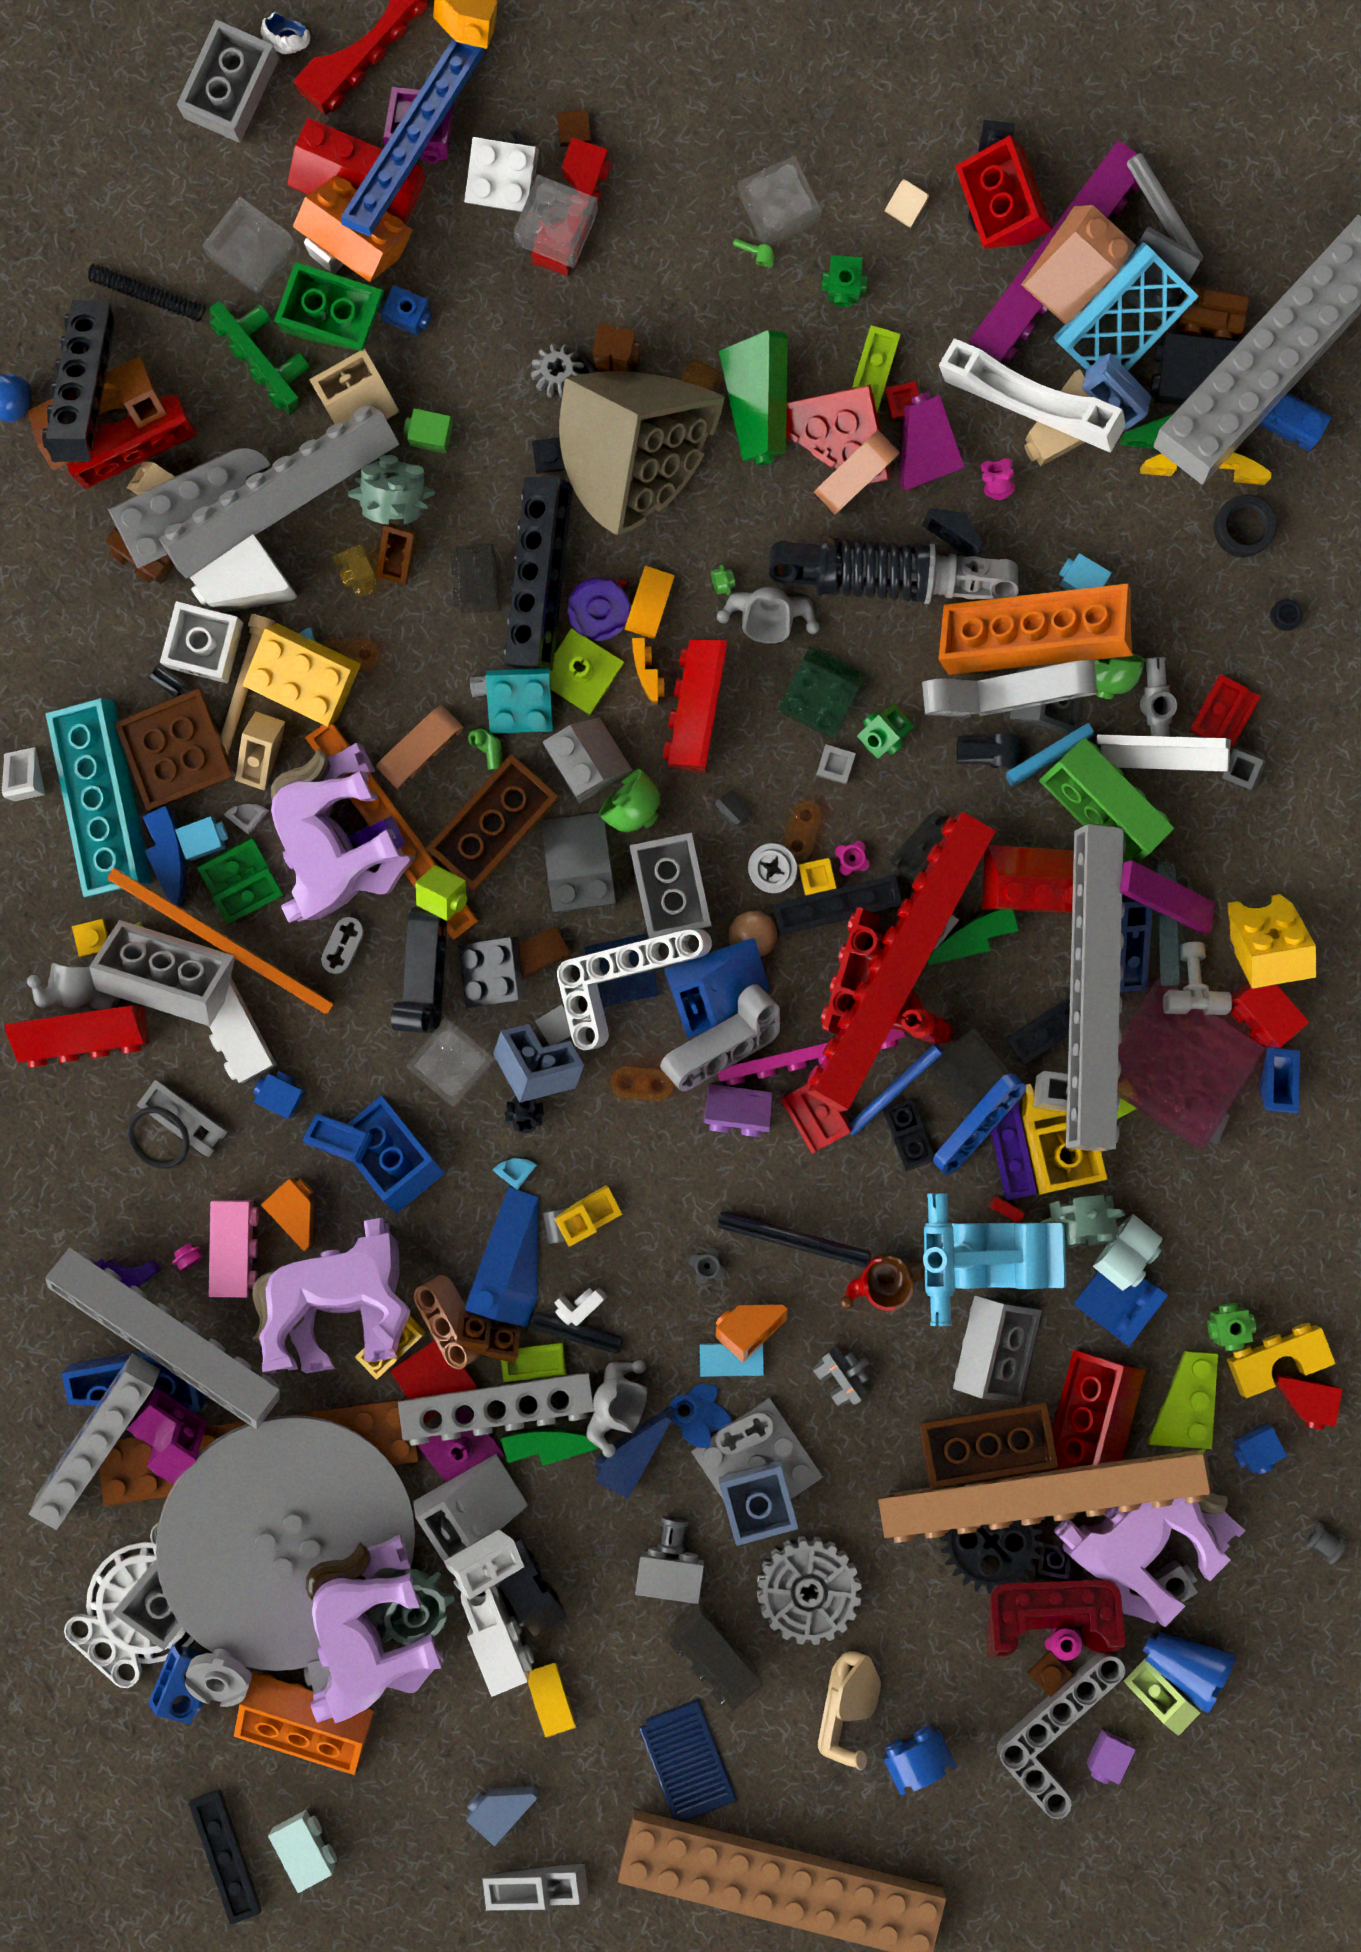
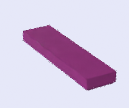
[1120,861,1215,934]

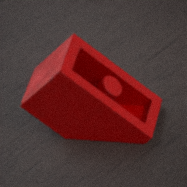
[1273,1373,1342,1430]

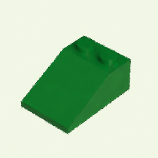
[274,262,384,351]

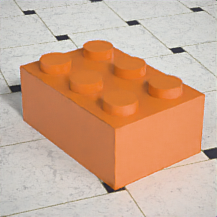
[293,175,413,282]

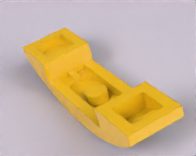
[1140,452,1272,485]

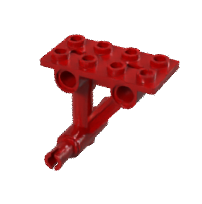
[821,907,955,1044]

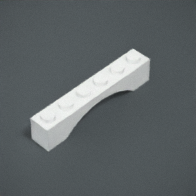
[939,338,1126,453]

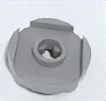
[185,1649,252,1707]

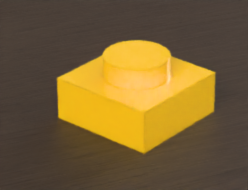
[798,858,836,896]
[72,919,109,957]

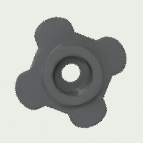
[689,1248,725,1284]

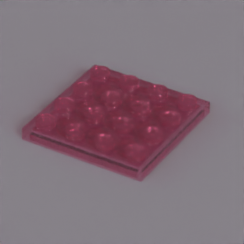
[1117,979,1265,1151]

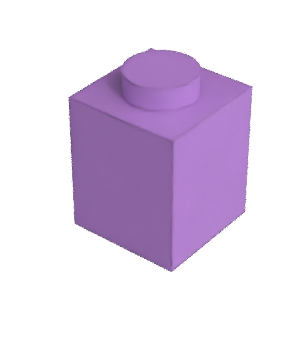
[1086,1728,1135,1785]

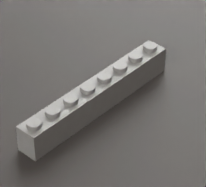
[158,405,399,578]
[45,1247,280,1430]

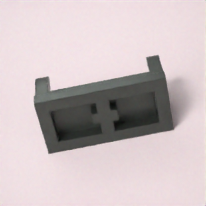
[889,814,944,881]

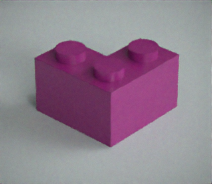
[127,1387,207,1484]

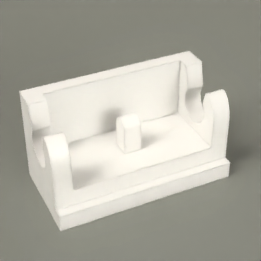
[444,1529,524,1600]

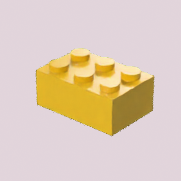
[242,623,361,727]

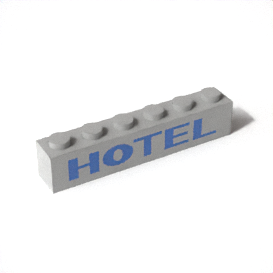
[29,1353,160,1530]

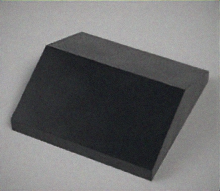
[921,508,983,557]

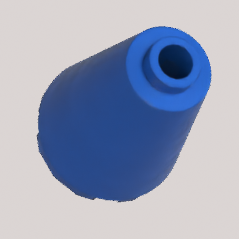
[1143,1632,1237,1713]

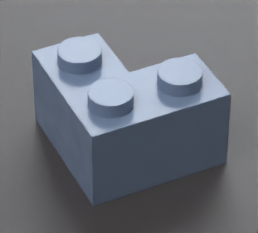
[493,1024,584,1102]

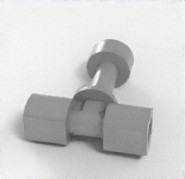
[1163,942,1232,1015]

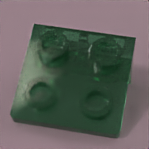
[778,646,866,738]

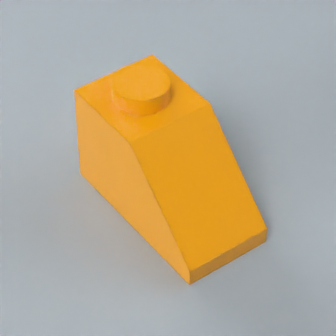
[433,0,498,49]

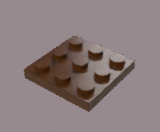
[114,688,235,811]

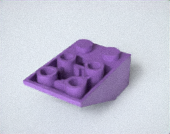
[704,1084,772,1137]

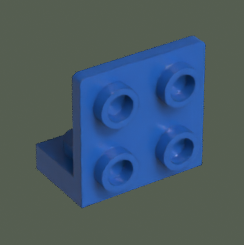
[1074,1271,1168,1346]

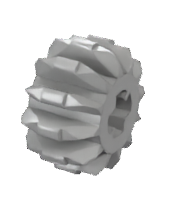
[531,344,584,399]

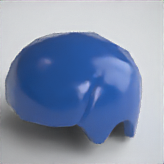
[0,374,32,422]

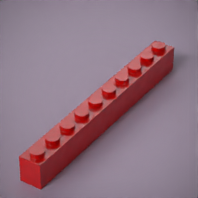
[807,812,996,1112]

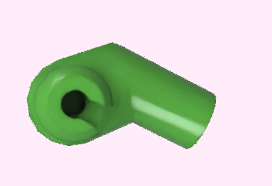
[468,728,503,770]

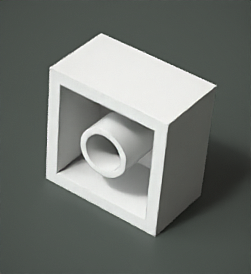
[464,137,539,213]
[160,601,244,684]

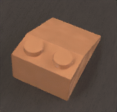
[1021,205,1136,324]

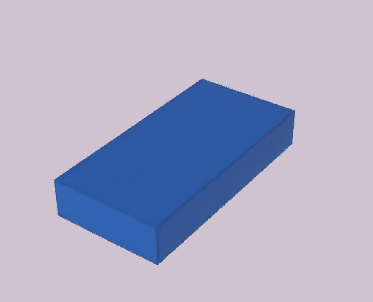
[302,1113,373,1165]

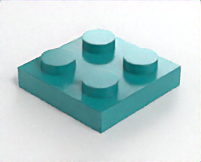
[486,668,553,733]

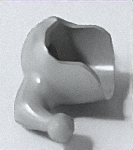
[716,587,820,644]
[27,962,120,1010]
[586,1360,647,1457]

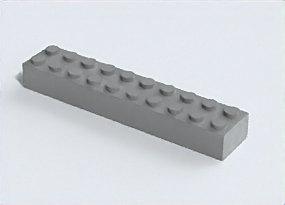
[1153,215,1361,485]

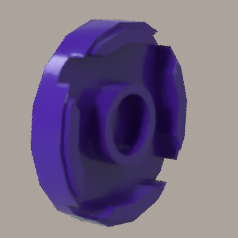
[567,577,631,641]

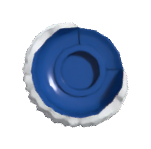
[261,12,310,54]

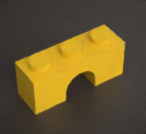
[1227,1323,1336,1398]

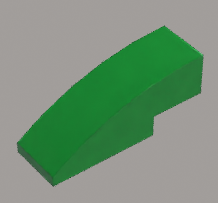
[926,910,1018,966]
[501,1428,599,1466]

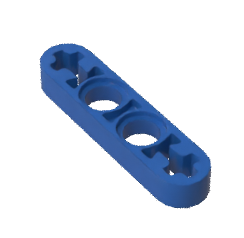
[933,1073,1026,1175]

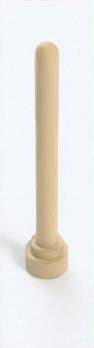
[220,614,275,755]

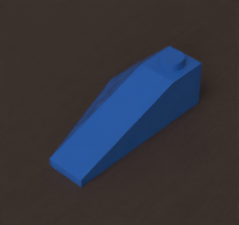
[464,1187,538,1327]

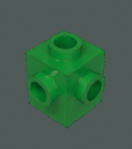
[822,255,867,307]
[857,703,915,759]

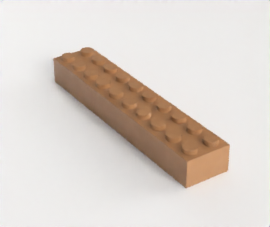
[878,1449,1213,1543]
[618,1809,946,1952]

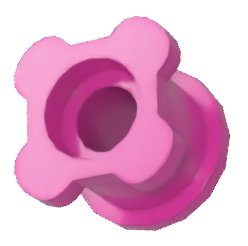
[981,458,1015,500]
[1044,1628,1082,1661]

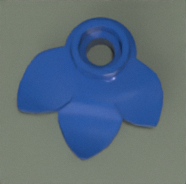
[669,1384,731,1448]

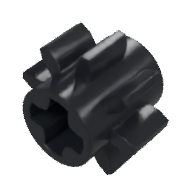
[505,1096,544,1133]

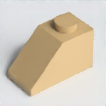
[235,711,285,791]

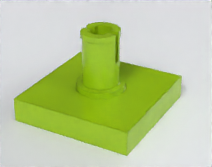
[550,628,624,716]

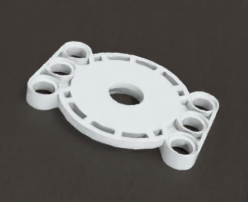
[64,1523,194,1688]

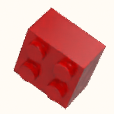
[1229,981,1309,1048]

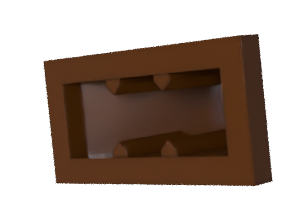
[376,523,420,585]

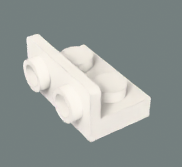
[555,1287,608,1326]

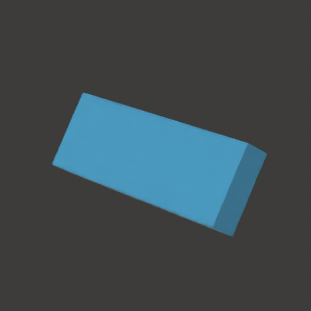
[1005,723,1094,787]

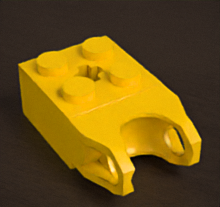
[1228,894,1316,988]
[1020,1084,1107,1195]

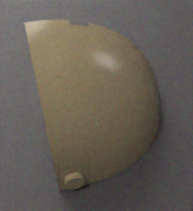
[559,371,725,535]

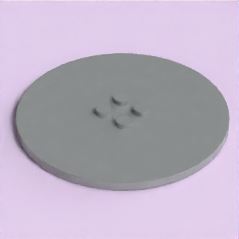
[156,1415,415,1671]

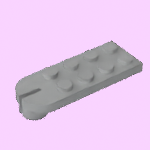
[108,448,270,568]

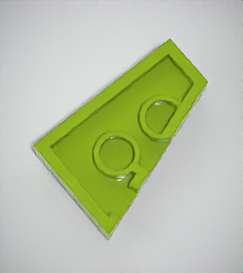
[1147,1351,1218,1449]

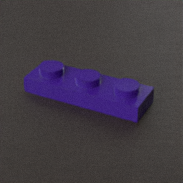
[991,1102,1037,1200]

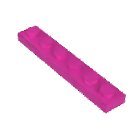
[718,1028,905,1086]

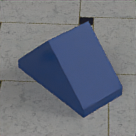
[1259,1048,1300,1113]

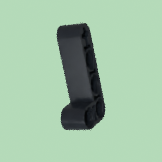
[391,907,448,1033]

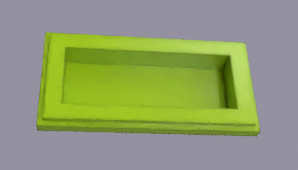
[501,1343,566,1382]

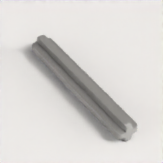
[1127,153,1203,261]

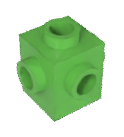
[1207,1303,1256,1351]

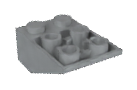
[413,1454,528,1563]

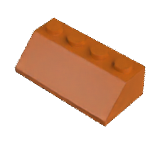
[234,1672,374,1775]

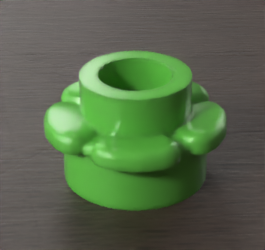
[711,565,735,595]

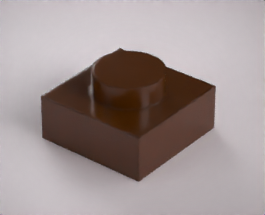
[1027,1650,1073,1697]

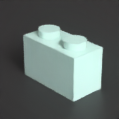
[268,1810,337,1893]

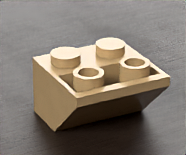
[309,348,399,424]

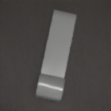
[660,984,780,1091]

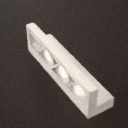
[1097,735,1231,772]

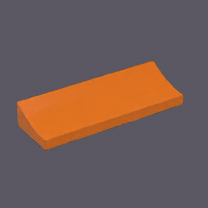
[938,584,1133,675]

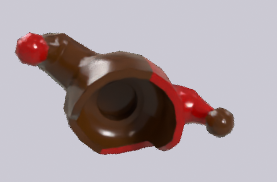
[840,1254,925,1311]

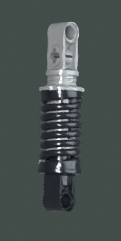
[769,535,1019,605]

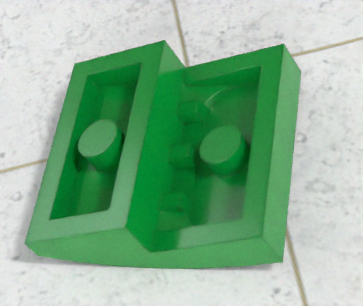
[197,836,283,925]

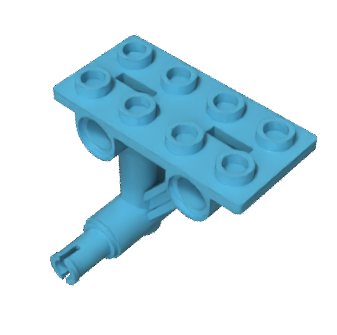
[923,1193,1066,1326]

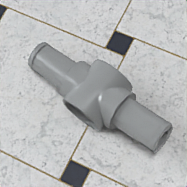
[1140,657,1177,737]

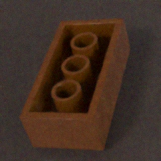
[426,754,560,893]
[918,1403,1058,1488]

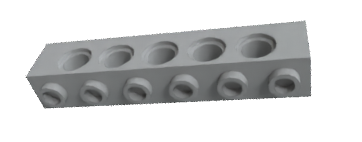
[398,1372,594,1445]

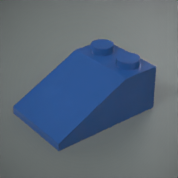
[347,1095,445,1214]

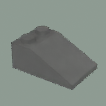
[541,813,617,914]

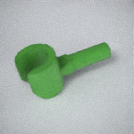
[733,238,775,268]

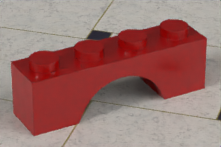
[531,138,612,276]

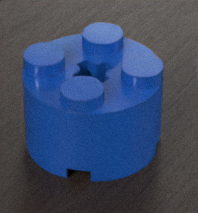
[882,1724,957,1795]

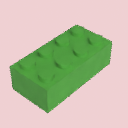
[1038,737,1174,865]

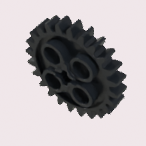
[940,1520,1044,1594]

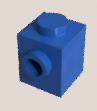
[380,285,432,336]
[253,1071,306,1119]
[1232,1424,1287,1474]

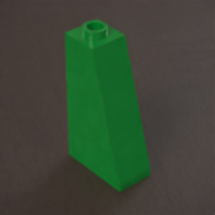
[719,330,788,466]

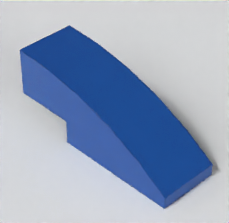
[143,806,186,907]

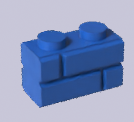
[1259,393,1331,452]

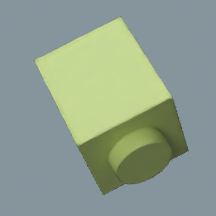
[1124,1658,1200,1736]

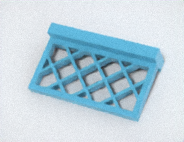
[1053,242,1199,371]

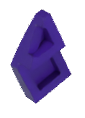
[347,816,406,849]

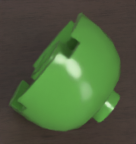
[1094,653,1145,699]
[599,769,660,832]

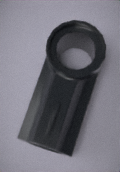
[956,734,1019,769]

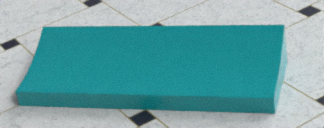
[46,698,152,897]

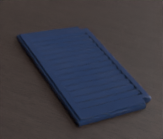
[639,1699,737,1821]

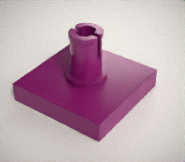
[417,1405,505,1482]

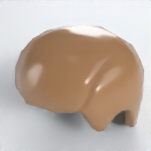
[729,911,779,957]

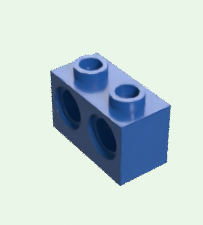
[148,1644,205,1724]

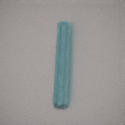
[1157,862,1180,987]

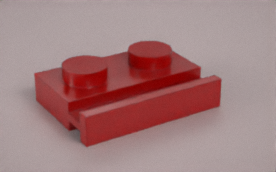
[1188,674,1261,751]
[781,1083,853,1154]

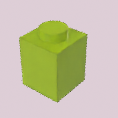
[416,865,467,921]

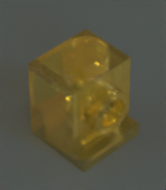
[332,544,379,598]

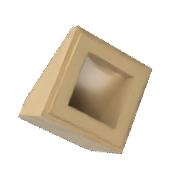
[885,179,929,228]

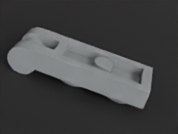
[137,1080,228,1157]

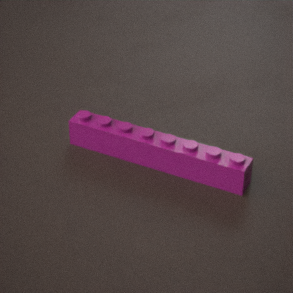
[968,140,1149,366]

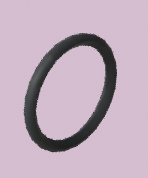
[128,1107,190,1169]

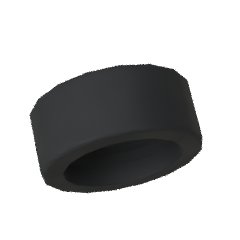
[1213,494,1278,558]

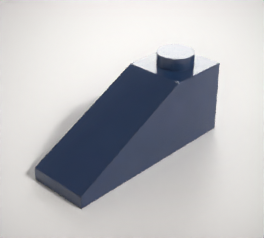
[1120,894,1152,993]
[594,1406,675,1499]

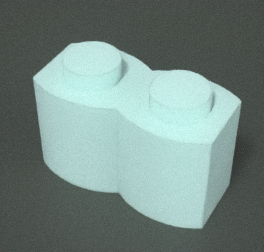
[1093,1214,1163,1291]

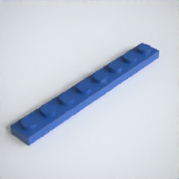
[341,39,484,236]

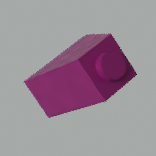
[898,391,965,490]

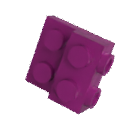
[383,87,455,164]

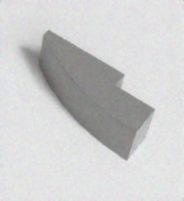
[482,1864,589,1911]

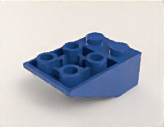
[664,938,770,1038]

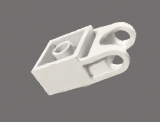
[461,1585,534,1697]

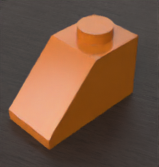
[261,1178,315,1251]
[716,1305,788,1363]

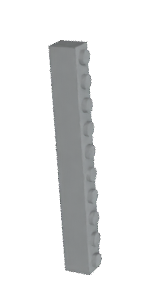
[1066,824,1126,1152]

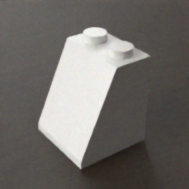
[190,534,298,613]

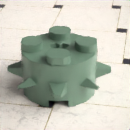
[348,455,435,525]
[1041,1195,1126,1249]
[368,1568,455,1645]

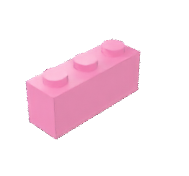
[209,1200,259,1298]

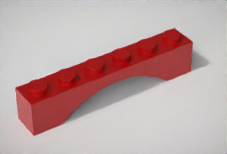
[293,0,428,116]

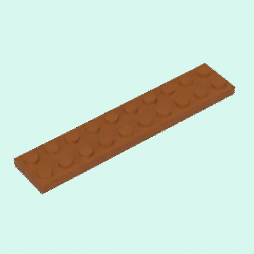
[99,1398,419,1506]

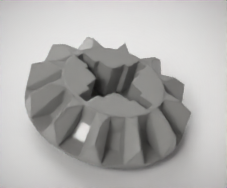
[748,842,799,893]

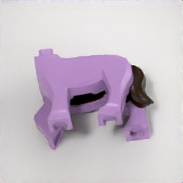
[306,1534,444,1724]

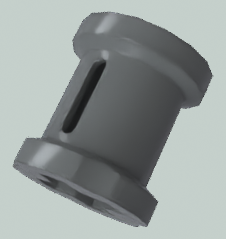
[657,1516,689,1554]
[1303,1522,1347,1564]

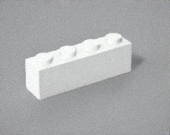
[209,977,277,1083]

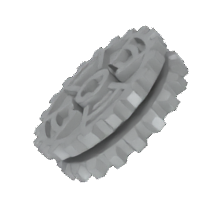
[757,1536,861,1645]

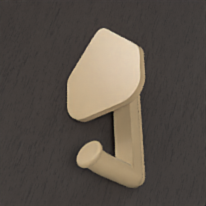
[818,1651,881,1770]

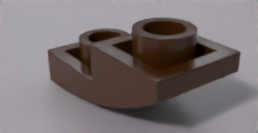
[518,927,570,979]
[456,1312,520,1363]

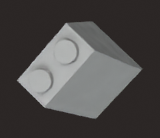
[543,717,633,804]

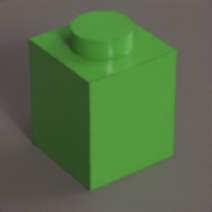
[404,409,453,453]

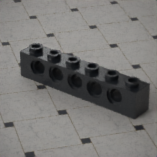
[42,300,115,462]
[504,477,573,671]

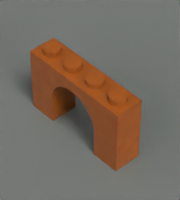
[27,356,167,471]

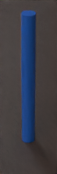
[849,1043,944,1136]

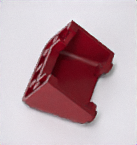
[986,1580,1126,1657]

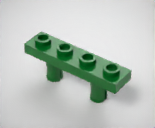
[209,300,309,415]

